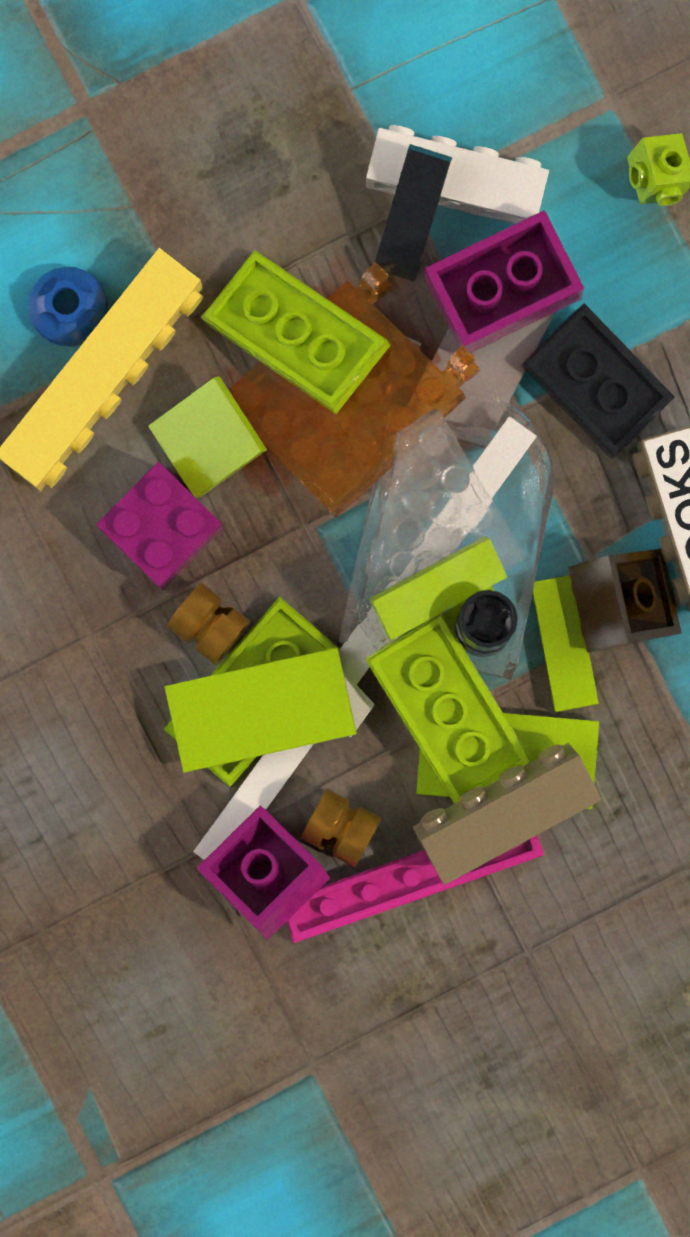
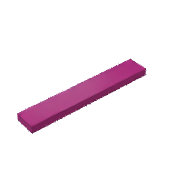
[287,835,544,943]

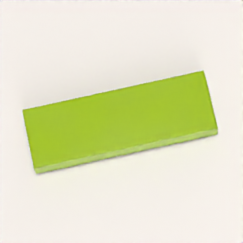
[369,536,507,640]
[530,575,599,713]

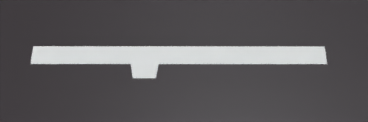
[193,416,537,860]

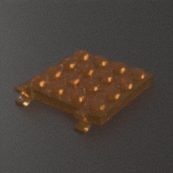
[229,262,481,518]

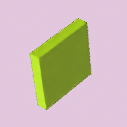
[148,376,267,499]

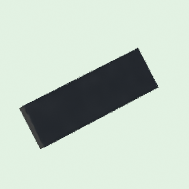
[373,144,452,282]

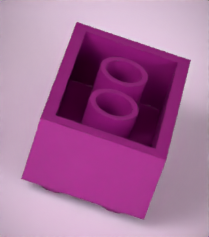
[425,210,584,357]

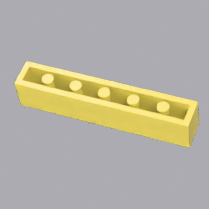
[0,248,203,492]

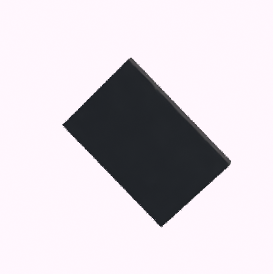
[521,303,675,459]

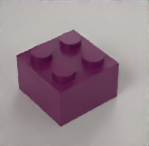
[96,462,224,591]
[197,805,330,940]

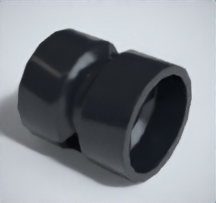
[454,590,518,658]

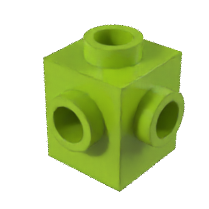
[627,133,690,206]

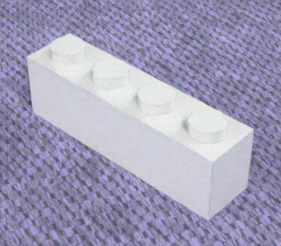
[366,125,549,225]

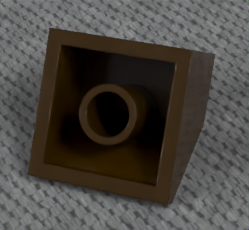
[568,548,682,653]

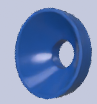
[29,267,108,347]

